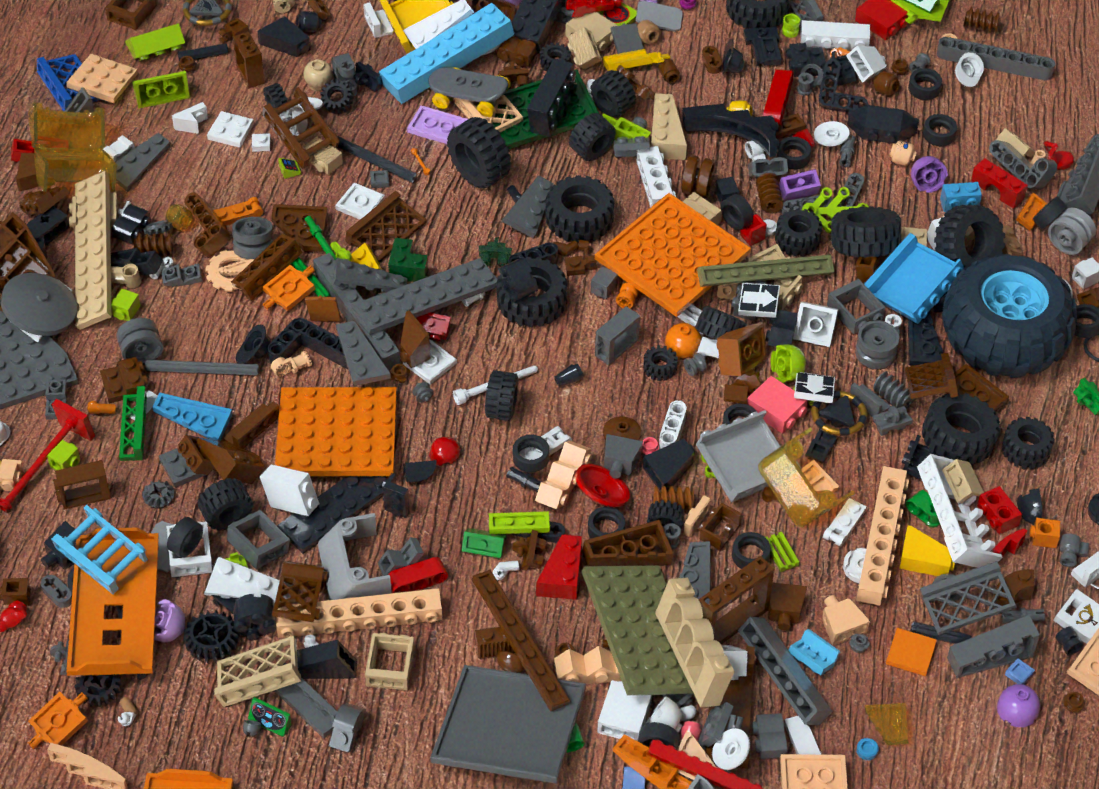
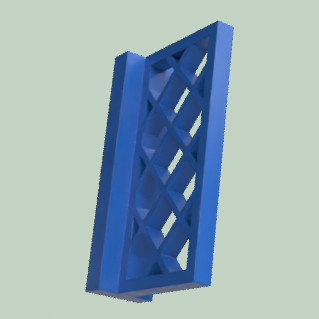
[37,54,102,112]

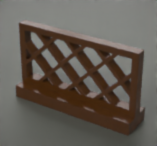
[345,190,427,263]
[904,353,958,399]

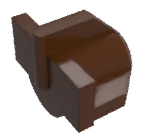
[731,369,762,396]

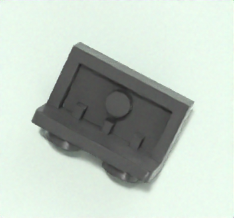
[614,136,650,157]

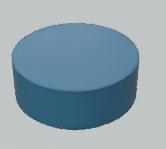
[856,738,878,760]

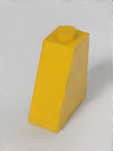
[899,525,955,576]

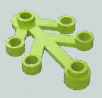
[802,187,869,233]

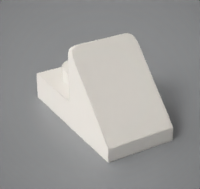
[172,102,208,134]

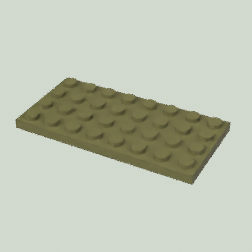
[582,566,693,696]

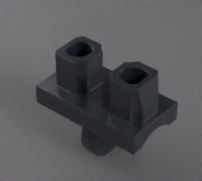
[354,61,383,92]

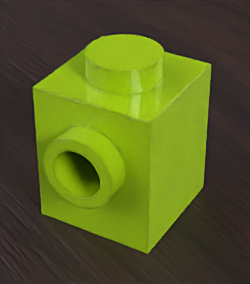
[111,289,140,321]
[47,440,80,470]

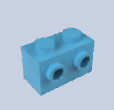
[940,182,982,212]

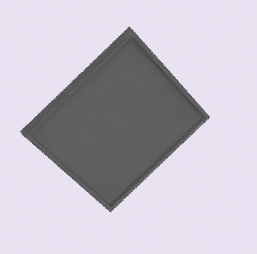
[430,665,586,784]

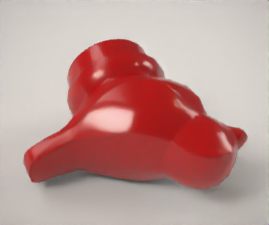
[0,601,27,632]

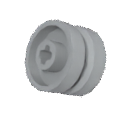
[1048,208,1096,255]

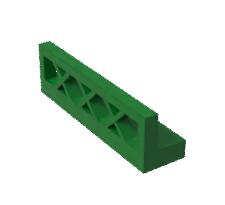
[119,386,147,461]

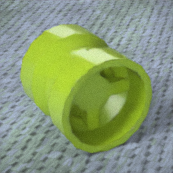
[782,14,800,38]

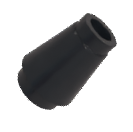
[554,364,584,386]

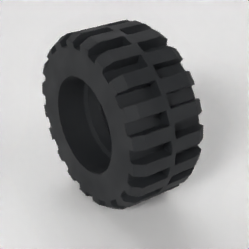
[726,0,790,29]
[447,117,512,188]
[545,175,615,243]
[934,205,1005,270]
[831,206,901,257]
[497,257,568,327]
[922,393,1001,465]

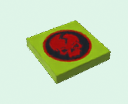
[597,3,637,26]

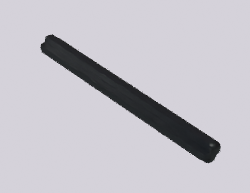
[337,135,417,183]

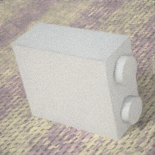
[260,465,319,516]
[597,680,652,741]

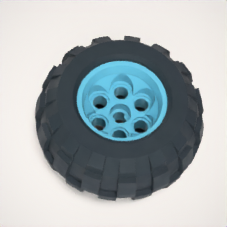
[942,254,1077,378]

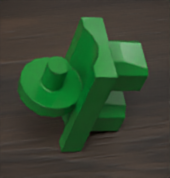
[1073,378,1099,415]

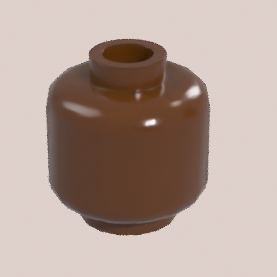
[873,72,900,96]

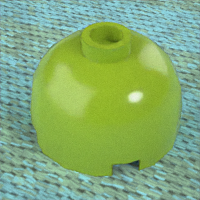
[770,344,806,382]

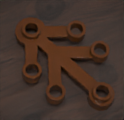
[616,65,655,101]

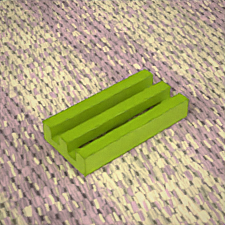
[765,532,799,572]

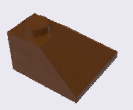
[400,310,431,368]

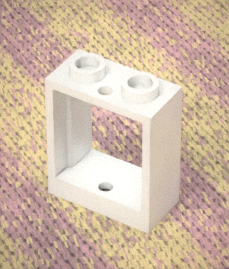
[166,522,212,577]

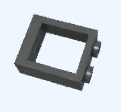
[827,279,885,334]
[595,306,640,366]
[227,510,290,569]

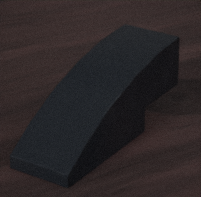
[110,248,163,275]

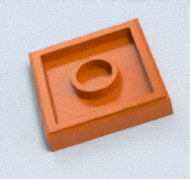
[886,628,937,676]

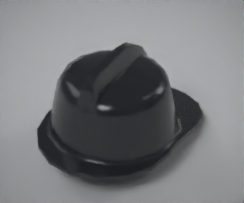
[722,39,744,75]
[235,324,271,363]

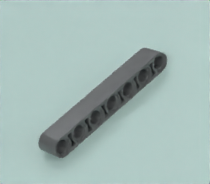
[937,37,1055,81]

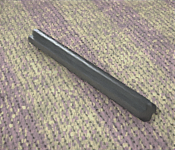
[145,360,259,375]

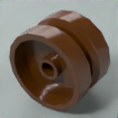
[681,155,715,198]

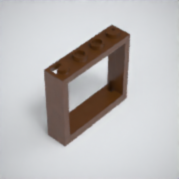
[699,556,775,644]

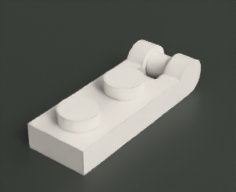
[519,426,572,460]
[823,498,867,547]

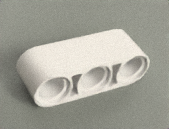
[659,401,687,449]

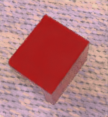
[740,214,767,246]

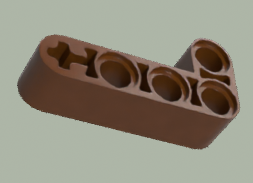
[185,192,231,257]

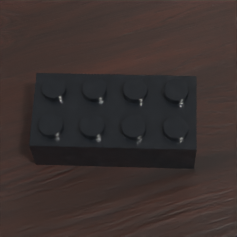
[512,0,565,52]
[527,59,577,137]

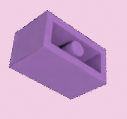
[779,169,821,202]

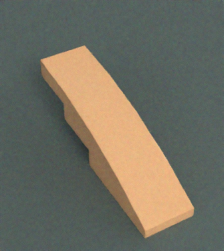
[48,743,128,789]

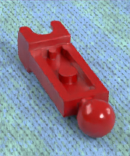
[566,0,624,18]

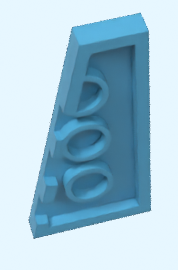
[153,392,233,440]

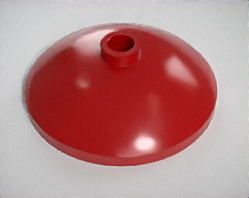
[575,464,630,507]

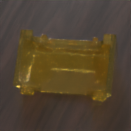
[28,103,105,156]

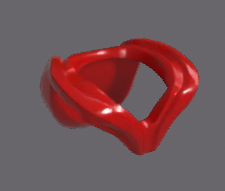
[1043,141,1074,170]

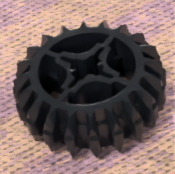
[183,610,240,663]

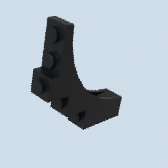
[682,104,780,157]

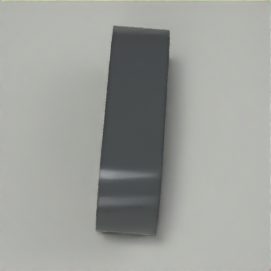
[41,575,72,608]

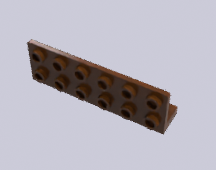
[706,646,755,769]

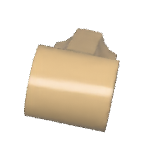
[111,264,141,288]

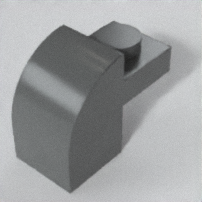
[378,537,424,576]
[329,703,366,753]

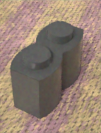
[748,157,788,178]
[752,713,787,759]

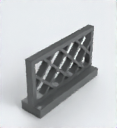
[920,561,1016,635]

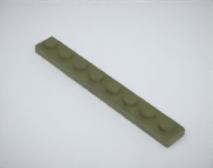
[697,255,835,287]

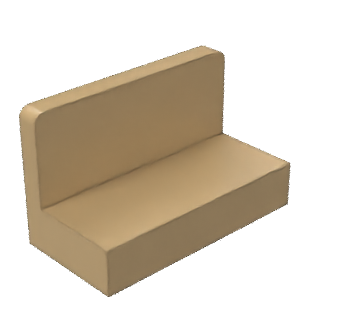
[996,128,1035,162]
[942,459,984,504]

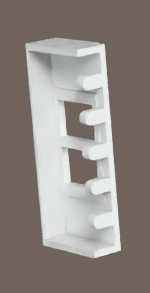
[917,454,1003,568]

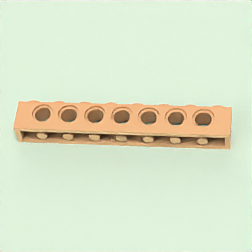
[856,466,909,605]
[276,588,442,638]

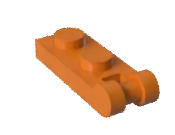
[213,197,263,226]

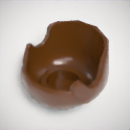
[496,649,525,673]

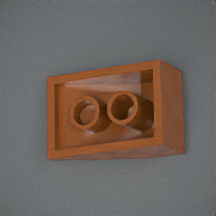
[716,322,767,376]

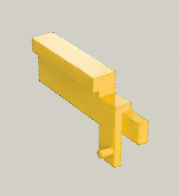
[603,49,670,71]

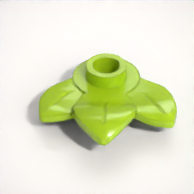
[330,242,352,261]

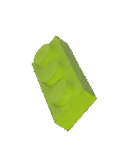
[489,511,550,534]

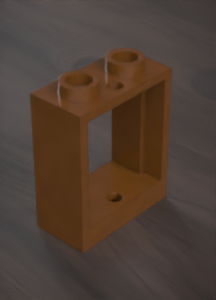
[105,0,157,30]
[233,32,265,88]
[53,460,111,510]

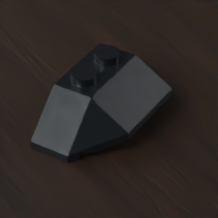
[847,105,919,144]

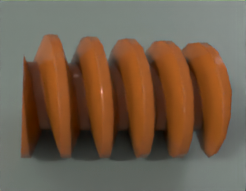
[653,486,694,510]

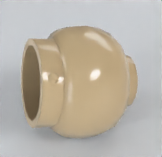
[303,59,333,91]

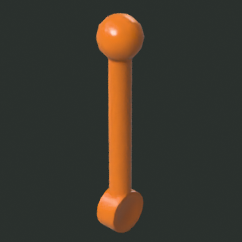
[411,148,430,175]

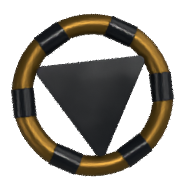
[811,391,867,436]

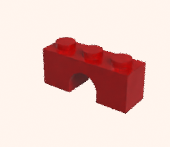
[971,158,1028,209]

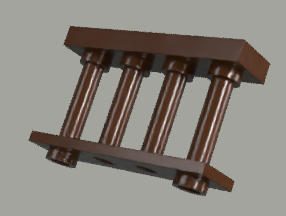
[262,87,339,169]

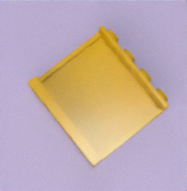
[380,0,454,54]

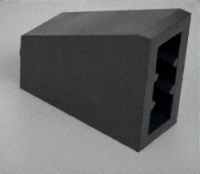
[257,16,310,57]
[643,439,695,492]
[297,639,357,679]

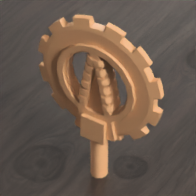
[205,250,260,292]

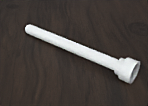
[453,366,538,405]

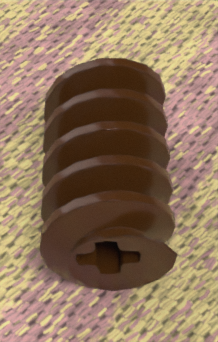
[963,6,1000,34]
[756,173,783,213]
[133,233,173,257]

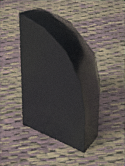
[403,460,437,482]
[1016,488,1042,525]

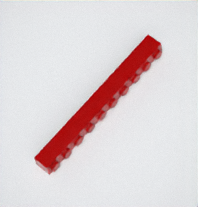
[646,740,763,789]

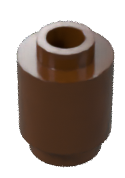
[658,58,680,84]

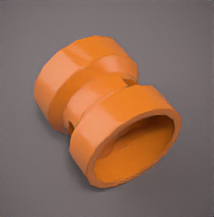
[616,283,639,309]

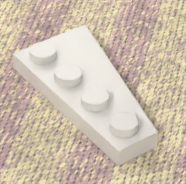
[403,0,474,49]

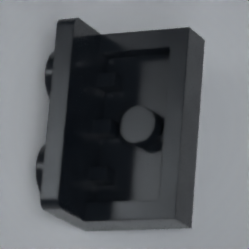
[830,51,857,86]
[901,435,936,480]
[382,473,410,518]

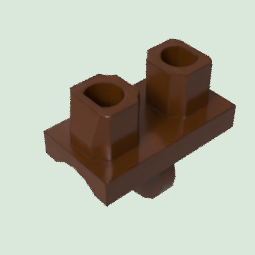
[498,61,529,89]
[512,530,546,571]

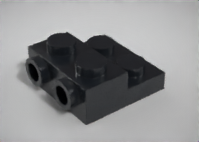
[786,43,827,77]

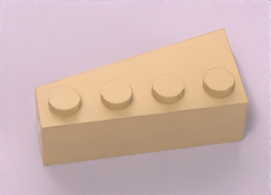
[651,93,687,160]

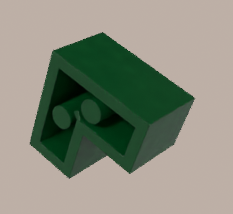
[388,238,428,282]

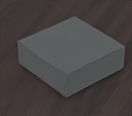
[370,170,389,189]

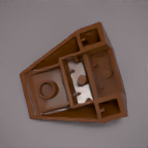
[0,212,56,291]

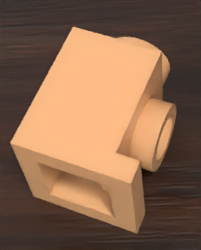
[0,459,25,491]

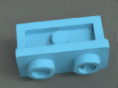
[789,629,840,675]

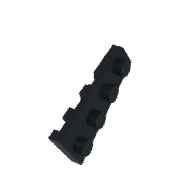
[908,312,943,366]

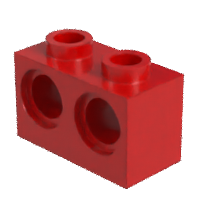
[977,486,1022,535]

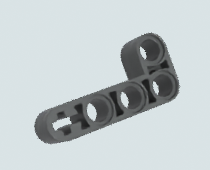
[989,140,1057,190]

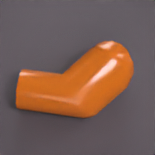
[87,401,116,414]

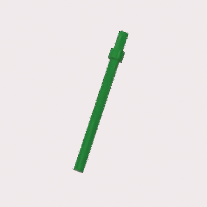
[305,216,362,298]

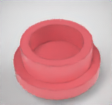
[642,437,659,455]

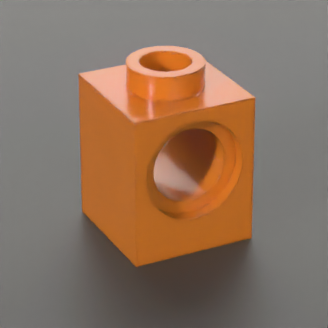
[1029,518,1060,548]

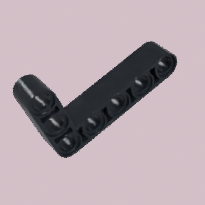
[268,318,348,369]

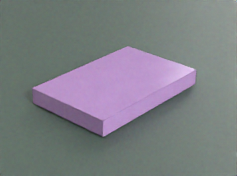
[407,105,468,144]

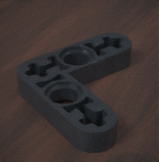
[818,59,868,112]

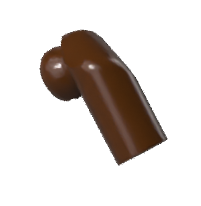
[553,241,579,256]

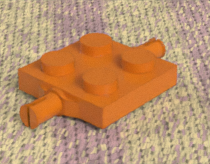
[263,265,315,311]
[28,692,88,749]

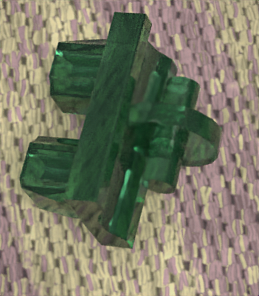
[479,237,513,267]

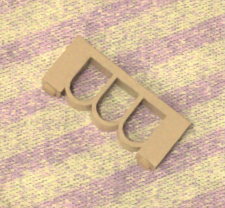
[655,578,735,708]

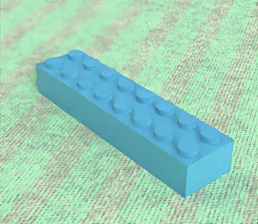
[379,3,514,104]

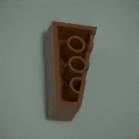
[582,520,674,566]

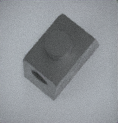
[604,434,643,478]

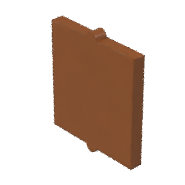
[305,296,341,322]

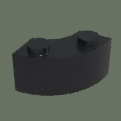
[765,310,798,346]

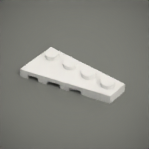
[204,557,293,604]

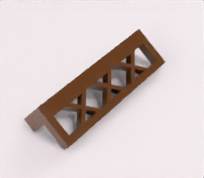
[231,234,303,301]

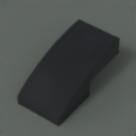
[805,428,838,463]

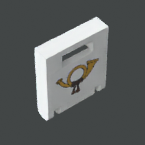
[1053,589,1099,644]

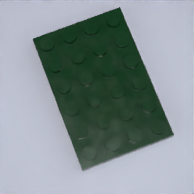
[479,69,599,149]

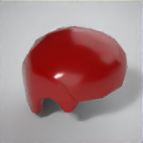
[429,437,461,466]

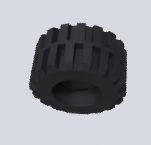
[590,70,636,118]
[569,113,616,161]
[775,208,822,256]
[695,306,747,340]
[485,370,519,421]
[1002,417,1054,469]
[198,478,254,530]

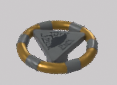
[182,0,232,26]

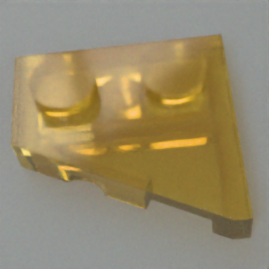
[865,703,908,745]

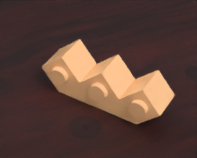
[535,441,592,509]
[554,646,621,684]

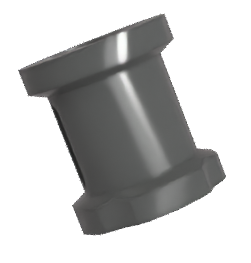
[909,53,931,73]
[797,73,814,96]
[663,524,681,550]

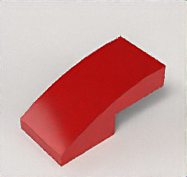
[993,529,1028,563]

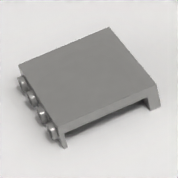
[696,410,801,503]

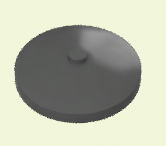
[1,273,77,336]

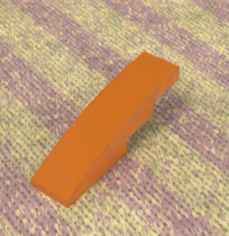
[613,734,692,789]

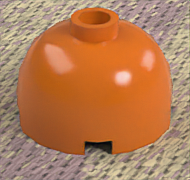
[664,323,702,360]

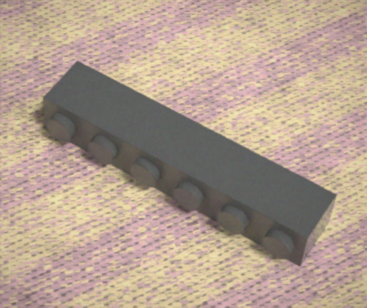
[738,617,833,725]

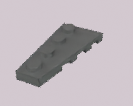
[501,175,554,238]

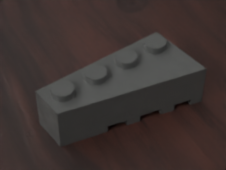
[947,615,1040,678]

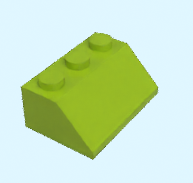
[125,23,185,61]
[133,71,190,108]

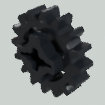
[74,674,122,707]

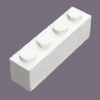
[800,21,870,50]

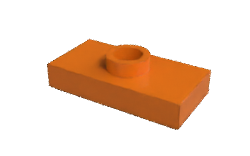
[1016,193,1047,231]

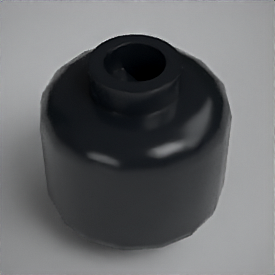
[296,11,322,33]

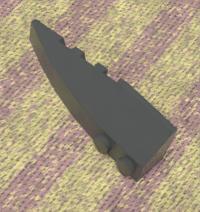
[1057,134,1099,215]

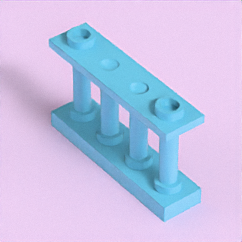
[51,505,148,594]

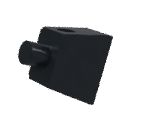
[40,521,76,569]

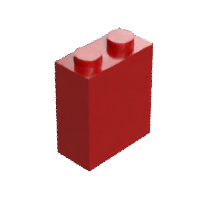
[855,0,908,40]

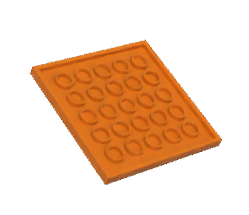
[594,193,751,317]
[275,387,397,476]

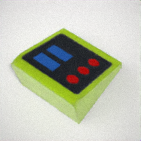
[278,158,301,179]

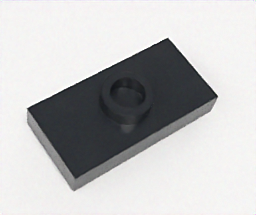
[743,27,780,45]

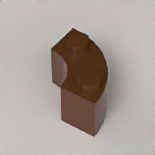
[992,569,1034,614]

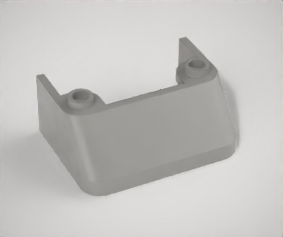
[318,513,391,600]

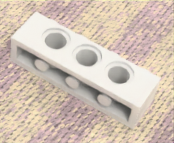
[636,146,676,208]

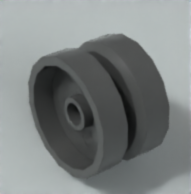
[232,217,273,259]
[116,318,163,365]
[855,320,900,369]

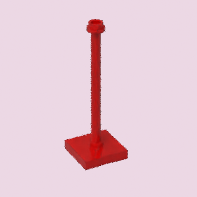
[0,399,95,512]

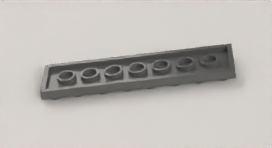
[351,258,497,335]

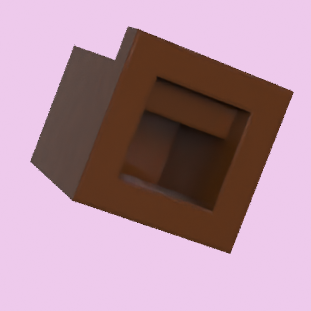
[0,578,31,606]

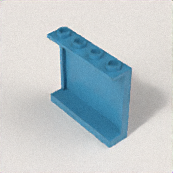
[864,233,964,324]

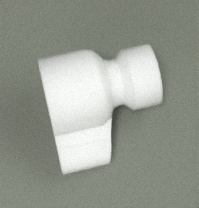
[745,141,766,161]

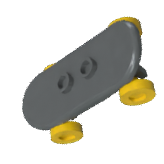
[429,67,511,117]

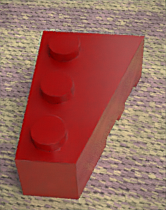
[536,534,582,600]

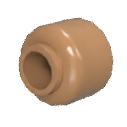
[637,20,660,45]

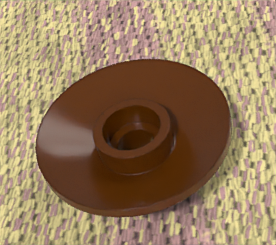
[603,416,641,440]

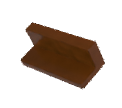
[223,401,279,448]

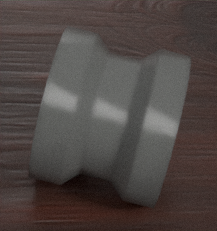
[683,353,707,376]

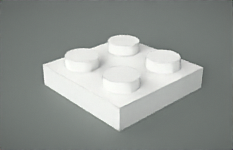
[207,111,254,148]

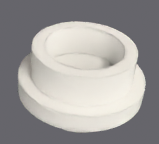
[763,219,777,236]

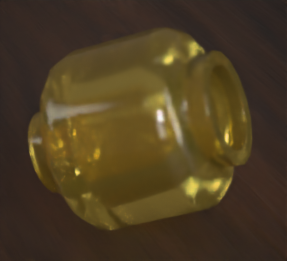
[166,204,193,230]

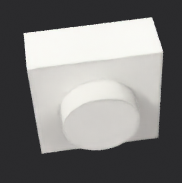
[252,134,270,152]

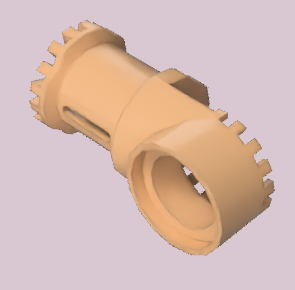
[271,351,312,377]

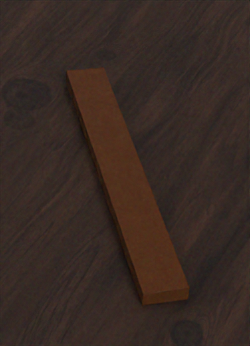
[472,569,570,712]

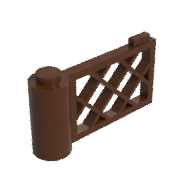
[272,561,328,622]

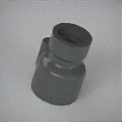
[1060,534,1089,567]

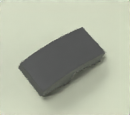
[161,263,203,286]
[45,379,67,420]

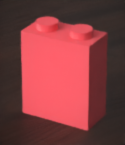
[747,376,807,434]

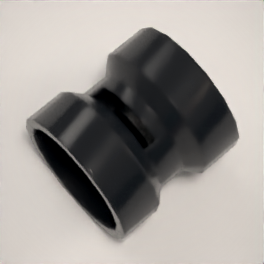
[1055,626,1084,655]

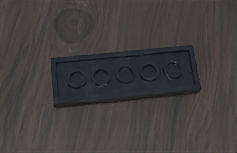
[277,476,388,554]

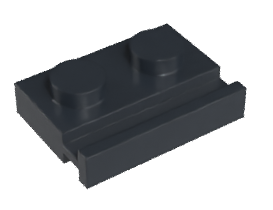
[751,36,782,66]

